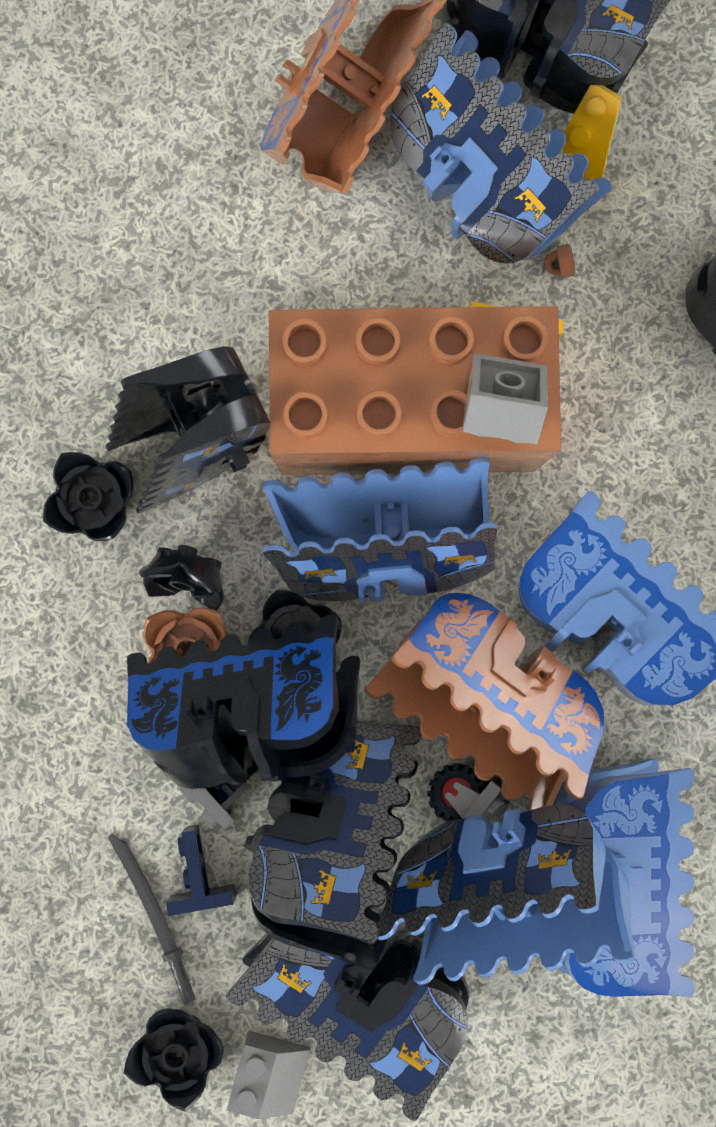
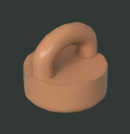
[544,244,575,278]

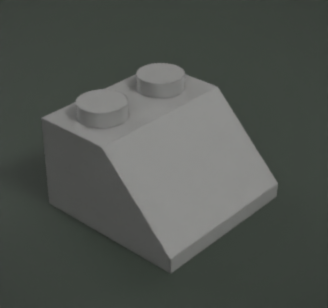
[462,353,548,445]
[227,1030,310,1119]

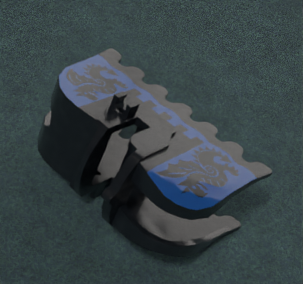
[127,614,360,789]

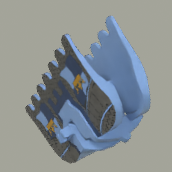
[390,23,613,264]
[263,457,497,604]
[377,804,635,985]

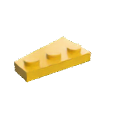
[562,85,622,180]

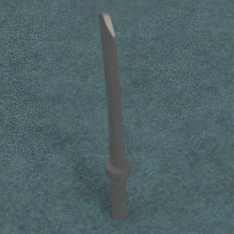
[108,834,196,1004]

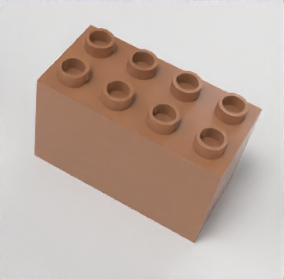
[269,306,561,475]

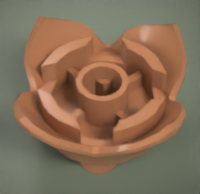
[143,607,227,663]

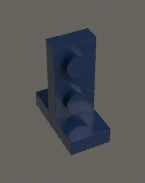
[166,825,237,916]

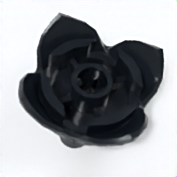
[43,452,134,541]
[139,545,224,611]
[248,590,342,644]
[124,1008,224,1112]

